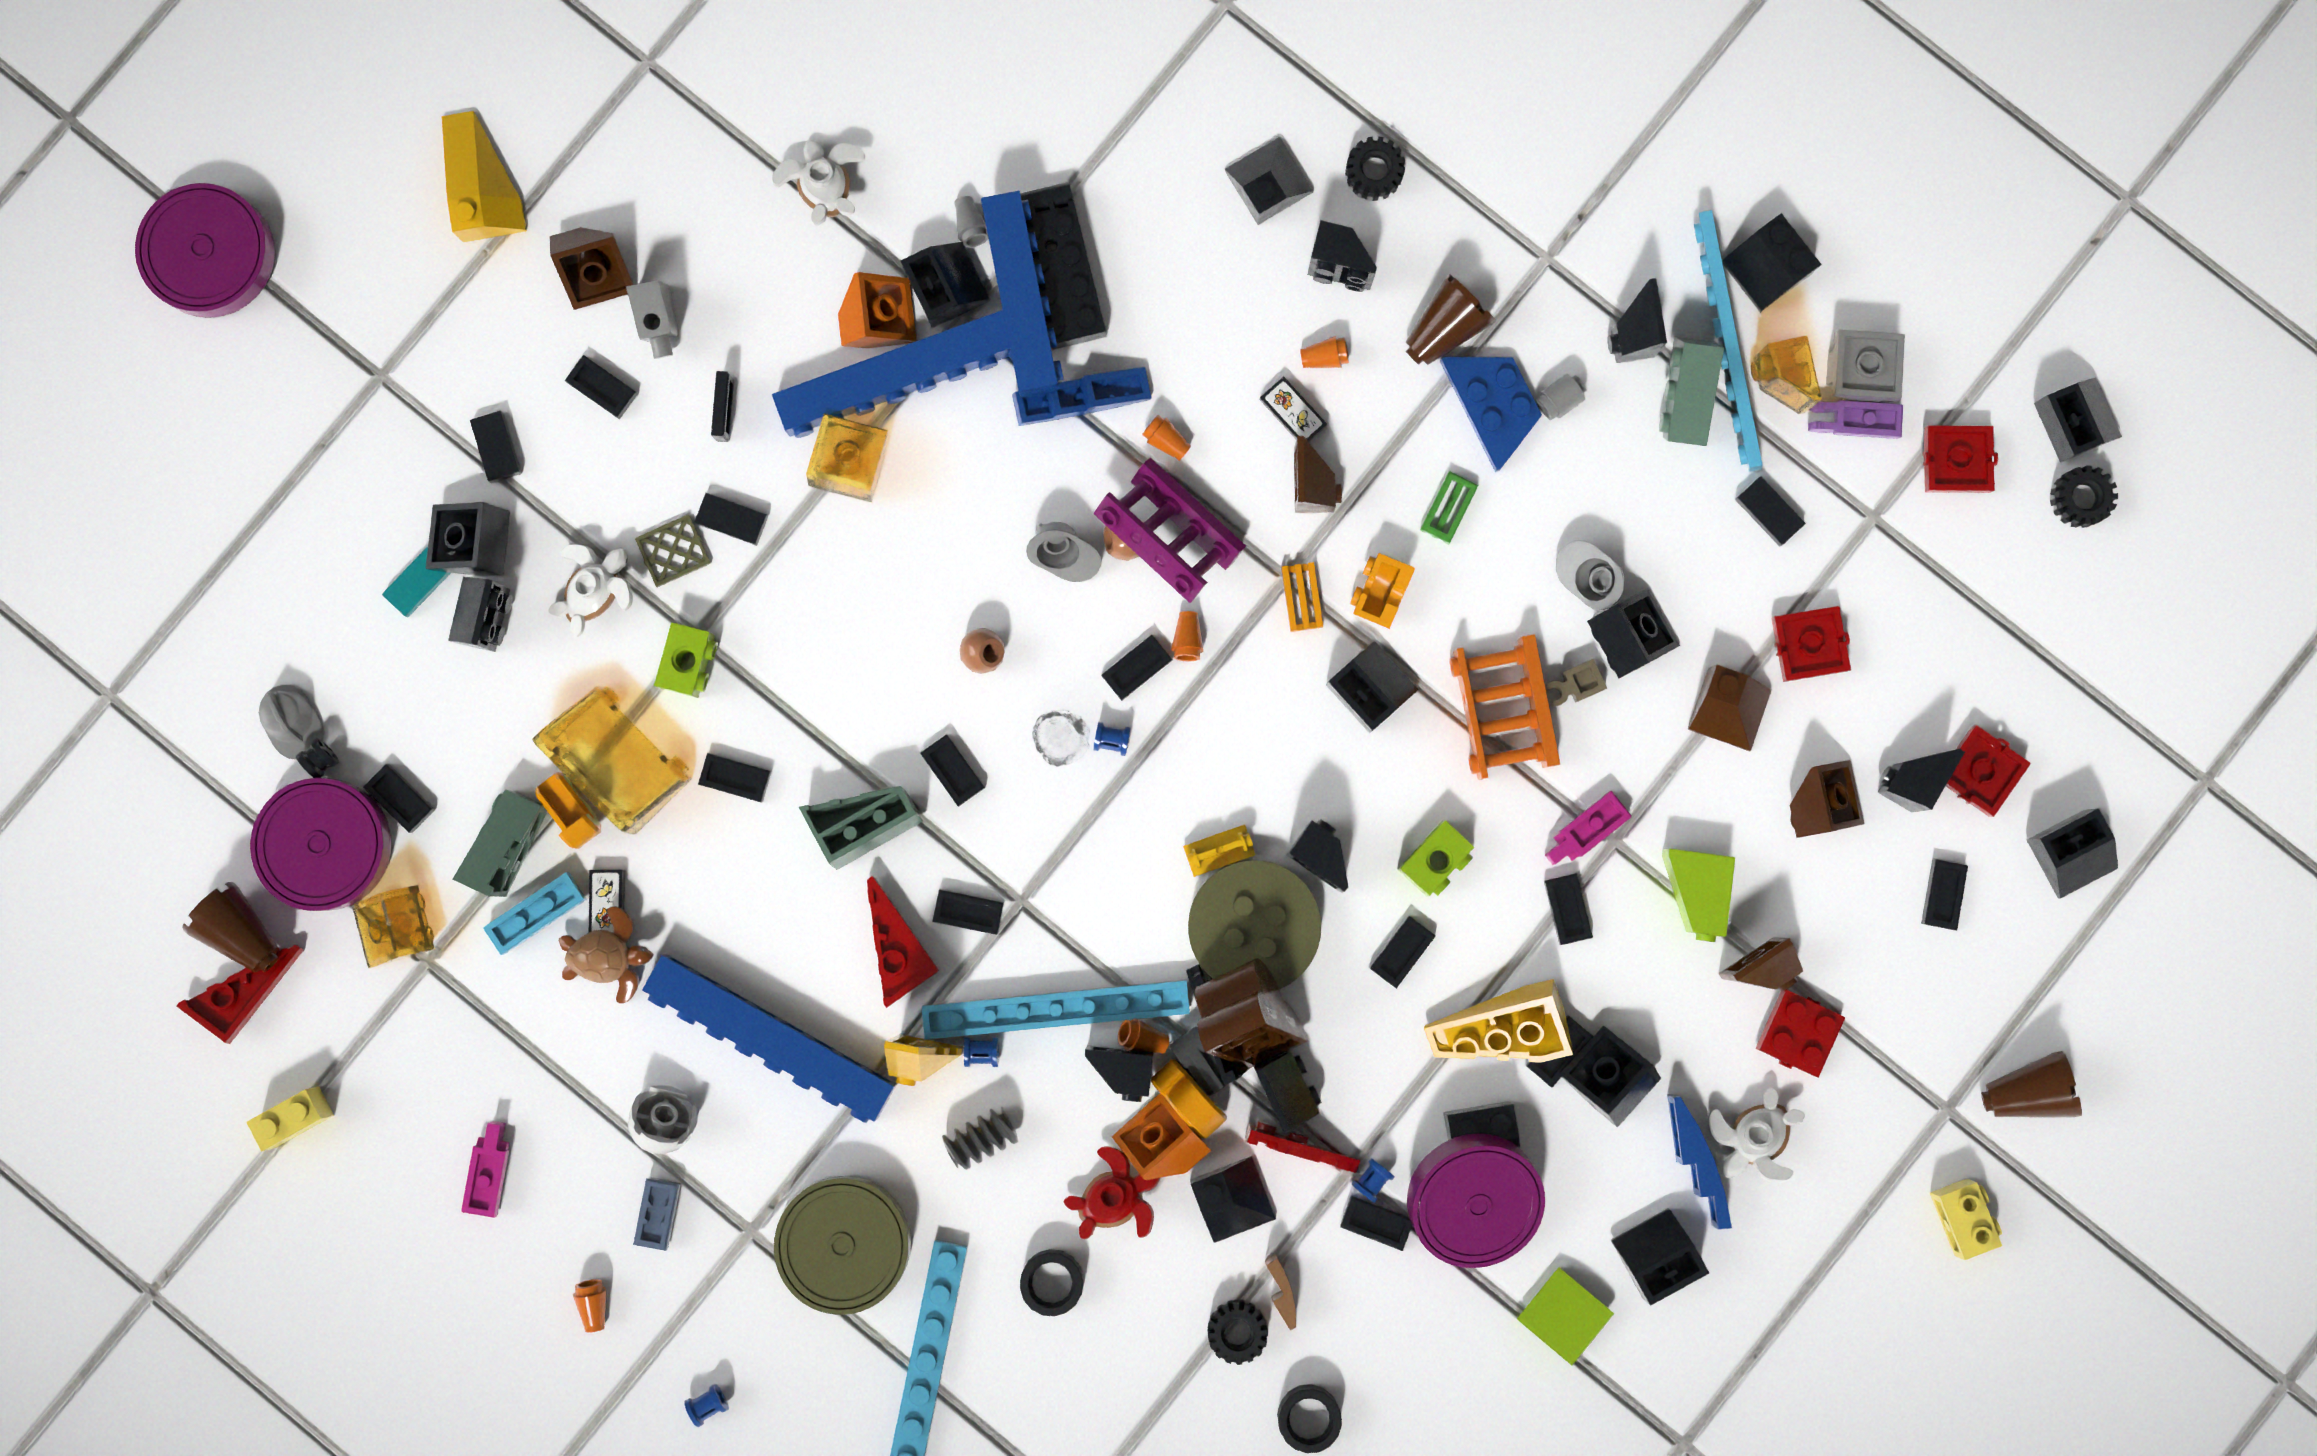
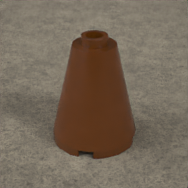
[1405,274,1496,365]
[182,882,279,972]
[1980,1051,2082,1118]

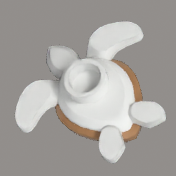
[772,139,866,226]
[548,544,633,637]
[1708,1087,1805,1182]

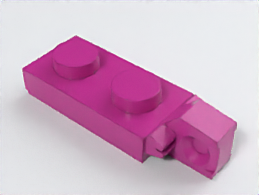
[1545,790,1632,865]
[461,1121,509,1218]

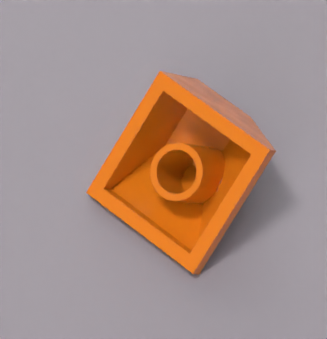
[838,272,917,349]
[1111,1093,1211,1180]

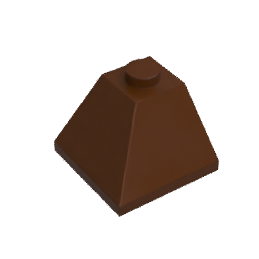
[549,227,634,310]
[1294,436,1342,513]
[1687,664,1772,752]
[1789,760,1865,838]
[1718,937,1803,991]

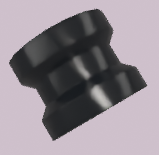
[296,738,340,778]

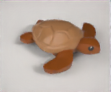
[558,906,654,1004]

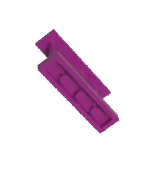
[1093,457,1246,603]

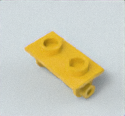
[1183,824,1256,877]

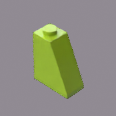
[1662,849,1736,942]

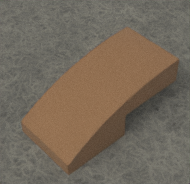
[1265,1254,1296,1331]

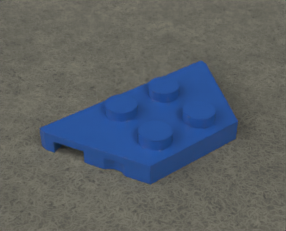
[1440,357,1542,473]

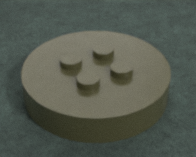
[1188,860,1321,989]
[774,1176,911,1315]

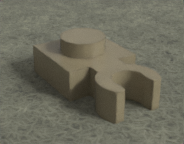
[1545,658,1607,707]

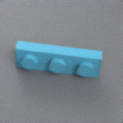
[483,872,587,955]

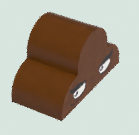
[1195,958,1309,1068]

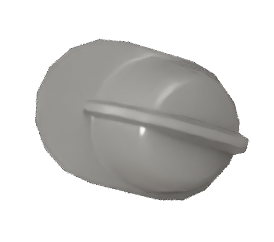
[1026,522,1101,582]
[1555,541,1625,610]
[258,684,324,760]

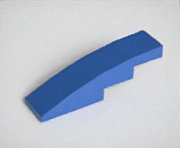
[1012,367,1152,426]
[1667,1095,1732,1230]

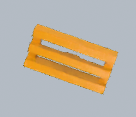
[1281,562,1323,632]

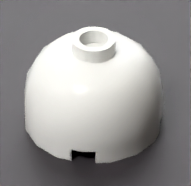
[628,1085,698,1154]

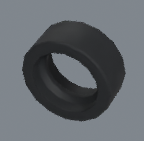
[1020,1249,1084,1317]
[1277,1384,1342,1454]

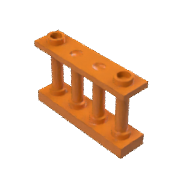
[1449,634,1560,780]

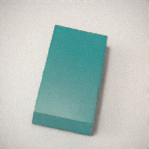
[381,547,451,618]

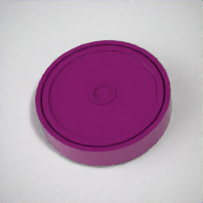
[135,183,275,318]
[250,778,391,911]
[1407,1134,1545,1268]

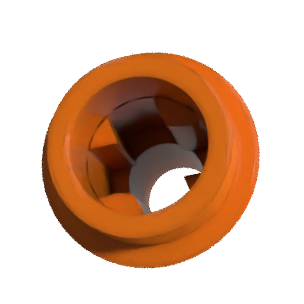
[1300,336,1349,368]
[1142,415,1191,461]
[1171,611,1204,662]
[1118,1018,1170,1054]
[573,1279,607,1333]

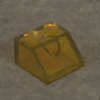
[1750,335,1822,414]
[806,413,888,503]
[352,885,435,969]

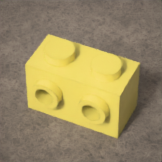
[1930,1179,2002,1260]

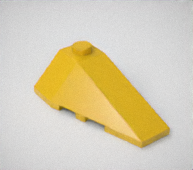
[441,111,527,243]
[1424,979,1573,1063]
[884,1034,964,1086]

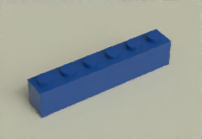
[981,190,1064,398]

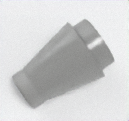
[954,196,988,247]

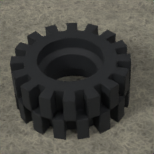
[1345,136,1406,201]
[2050,465,2118,528]
[1207,1299,1268,1365]

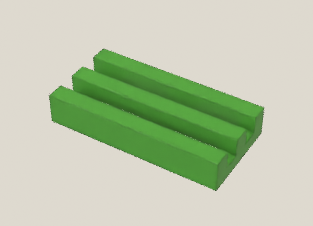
[1420,471,1479,545]

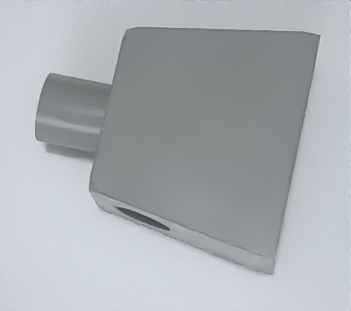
[626,280,678,359]

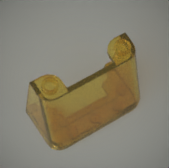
[532,685,692,835]

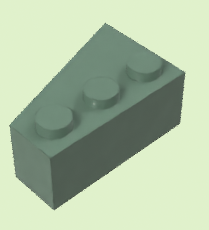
[1659,337,1724,446]
[798,786,923,870]
[452,789,547,897]

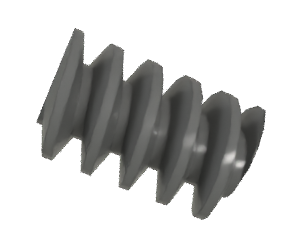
[942,1106,1018,1170]

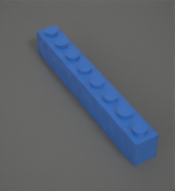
[771,310,1012,438]
[642,955,898,1123]

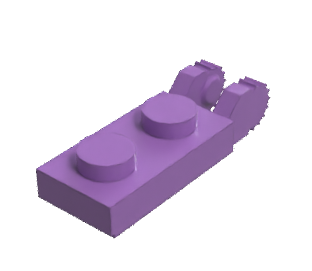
[1808,400,1903,439]

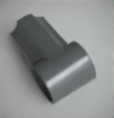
[1169,1026,1226,1096]

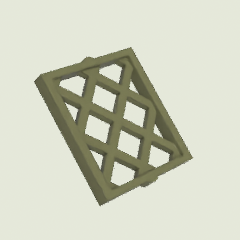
[635,514,711,588]

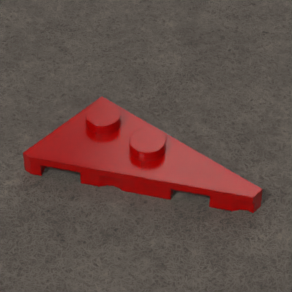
[867,876,940,1008]
[176,944,304,1044]
[1245,1121,1360,1173]

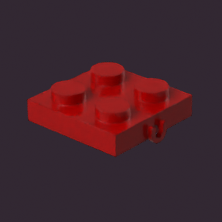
[1922,425,1998,493]
[1771,606,1851,682]
[1946,725,2031,817]
[1755,989,1846,1078]

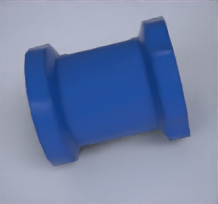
[1093,722,1131,756]
[964,1037,999,1067]
[1351,1158,1395,1203]
[684,1384,729,1428]

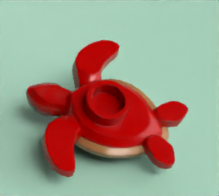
[1063,1146,1160,1239]

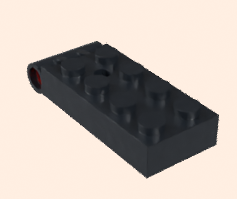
[1020,182,1107,350]

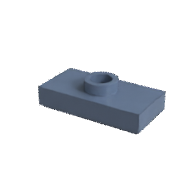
[633,1177,681,1251]

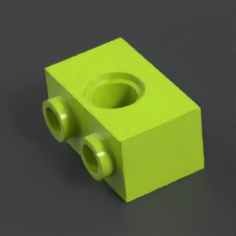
[654,622,718,698]
[1397,820,1475,896]

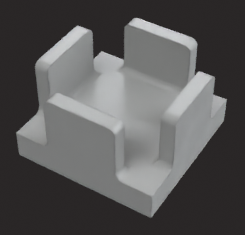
[1826,329,1905,403]

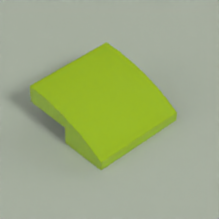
[1517,1267,1615,1366]

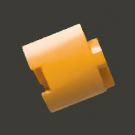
[1350,553,1415,629]

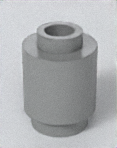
[1536,373,1587,420]

